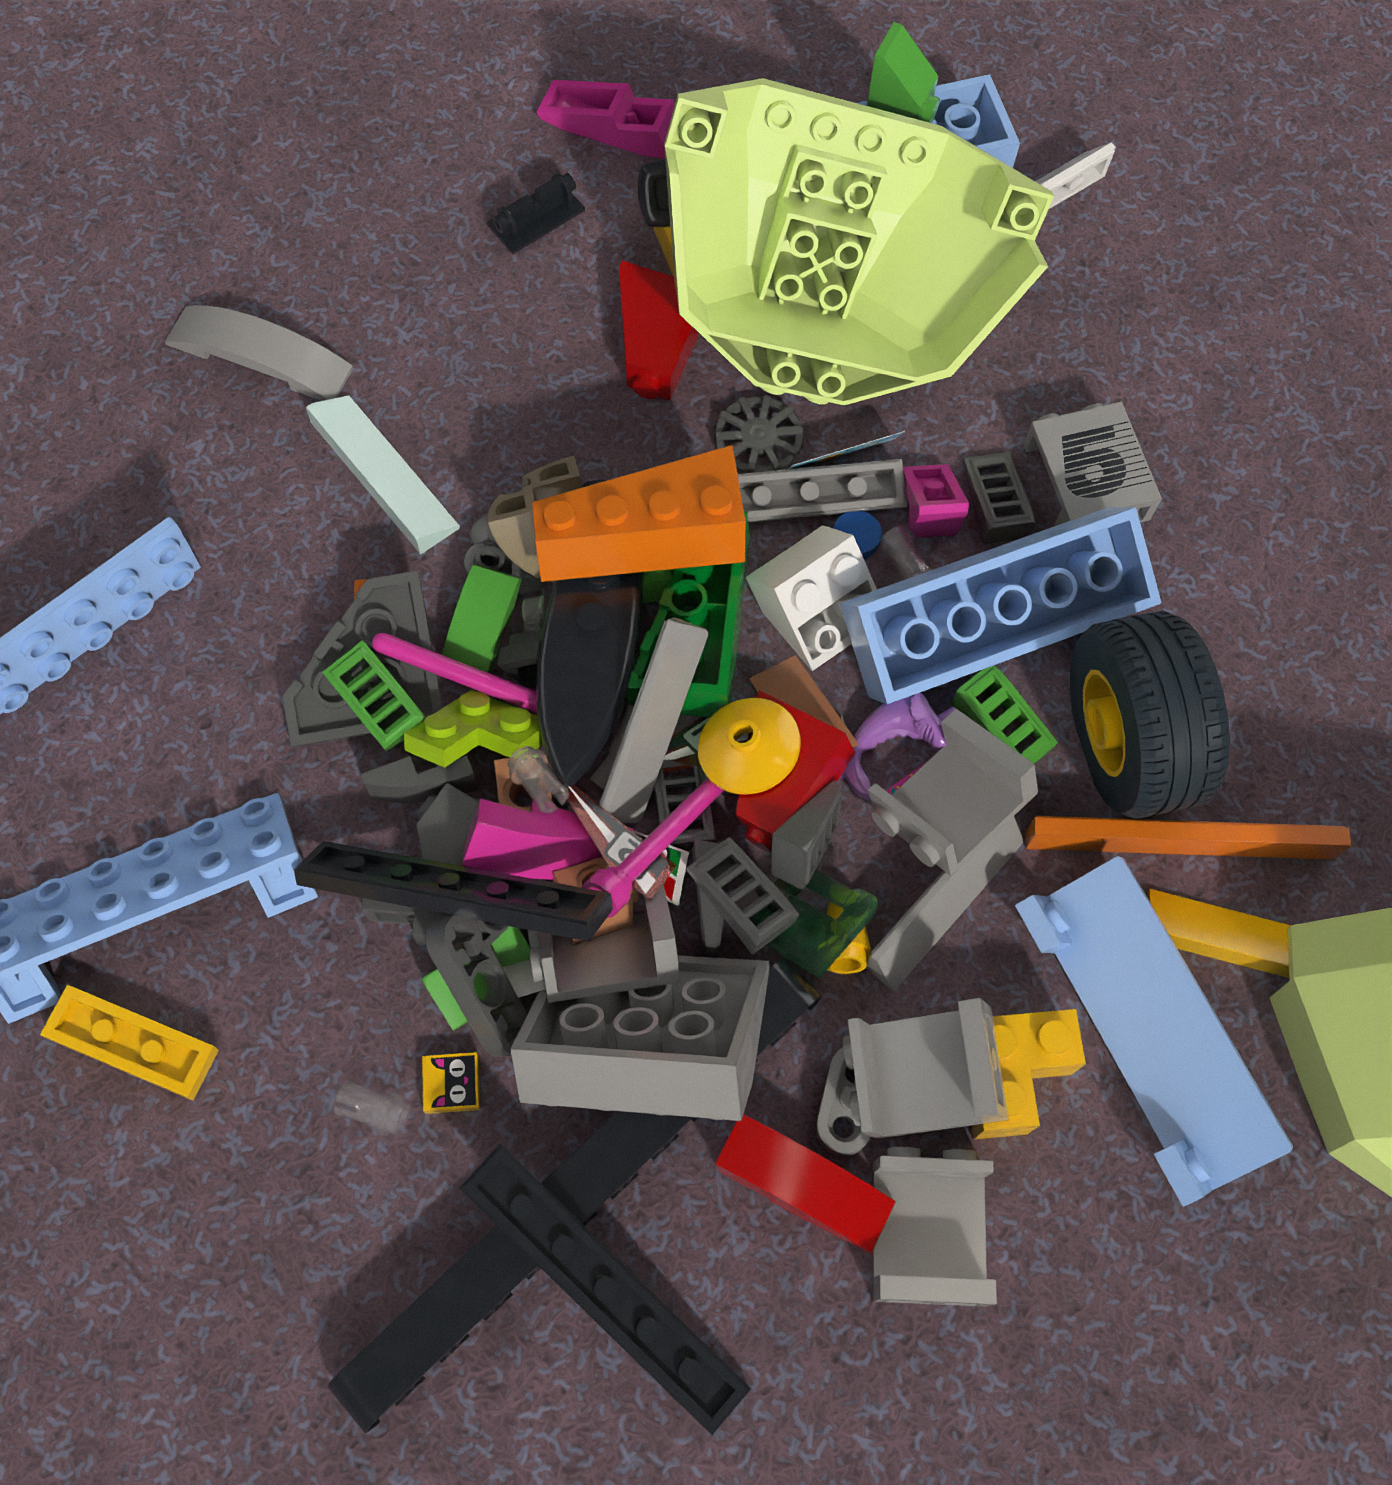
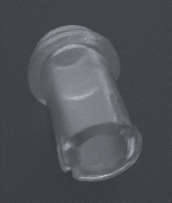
[879,525,933,580]
[508,746,569,813]
[334,1080,410,1137]

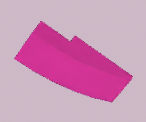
[537,80,675,159]
[462,798,634,880]

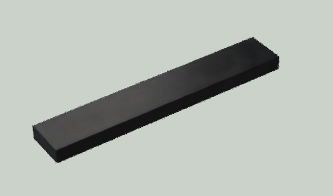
[293,841,613,941]
[458,1143,751,1435]

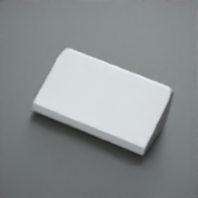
[1035,142,1116,209]

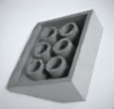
[511,956,769,1121]

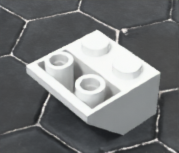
[746,525,877,671]

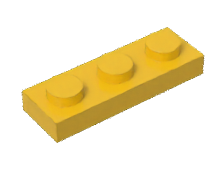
[40,985,219,1101]

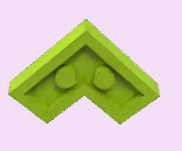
[404,690,543,768]

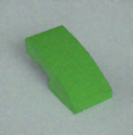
[442,564,522,674]

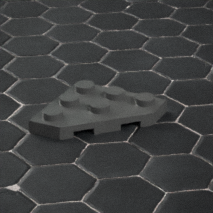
[282,570,443,748]

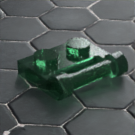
[750,870,878,978]

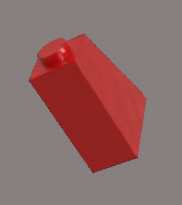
[619,260,699,400]
[736,690,855,853]

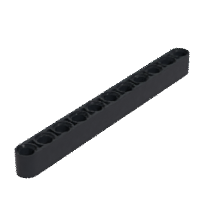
[327,957,822,1434]

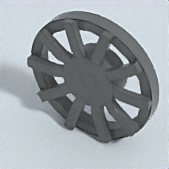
[715,395,803,474]

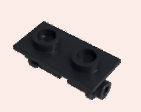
[486,173,585,254]

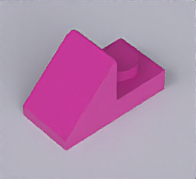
[903,464,969,538]

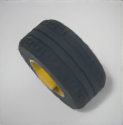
[1070,611,1230,819]

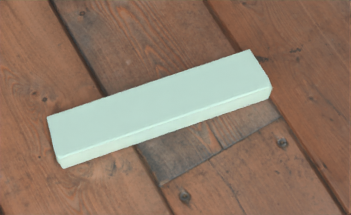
[306,395,460,554]

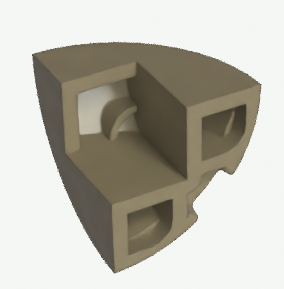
[488,455,582,583]

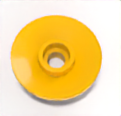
[698,698,801,795]

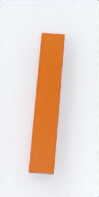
[1025,816,1351,860]

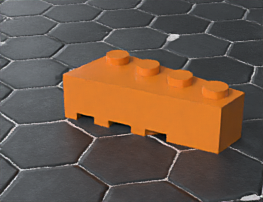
[532,445,746,582]

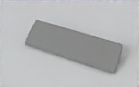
[738,459,907,522]
[596,617,708,823]
[866,816,1023,991]

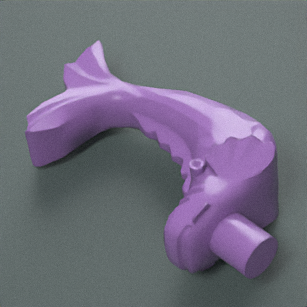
[839,693,956,800]

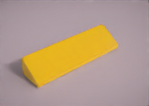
[1147,889,1291,978]

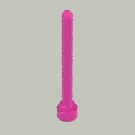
[372,633,537,713]
[582,778,724,918]

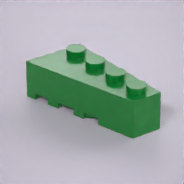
[626,511,750,717]

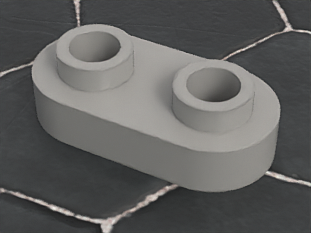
[815,1047,871,1156]

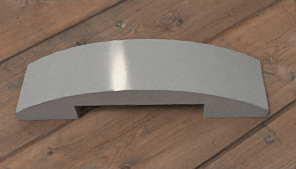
[165,305,353,401]

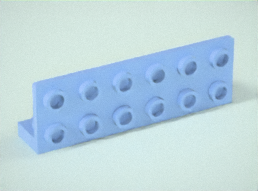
[0,517,201,714]
[0,793,318,1024]
[1015,856,1293,1207]

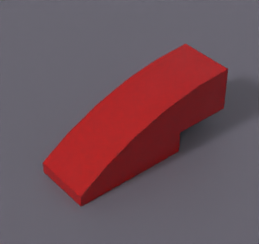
[715,1114,896,1255]

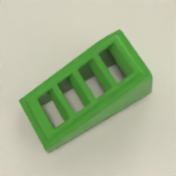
[322,640,427,753]
[951,665,1058,764]

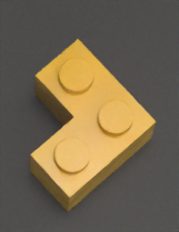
[971,1009,1086,1140]

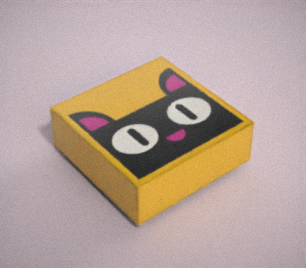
[422,1052,480,1114]

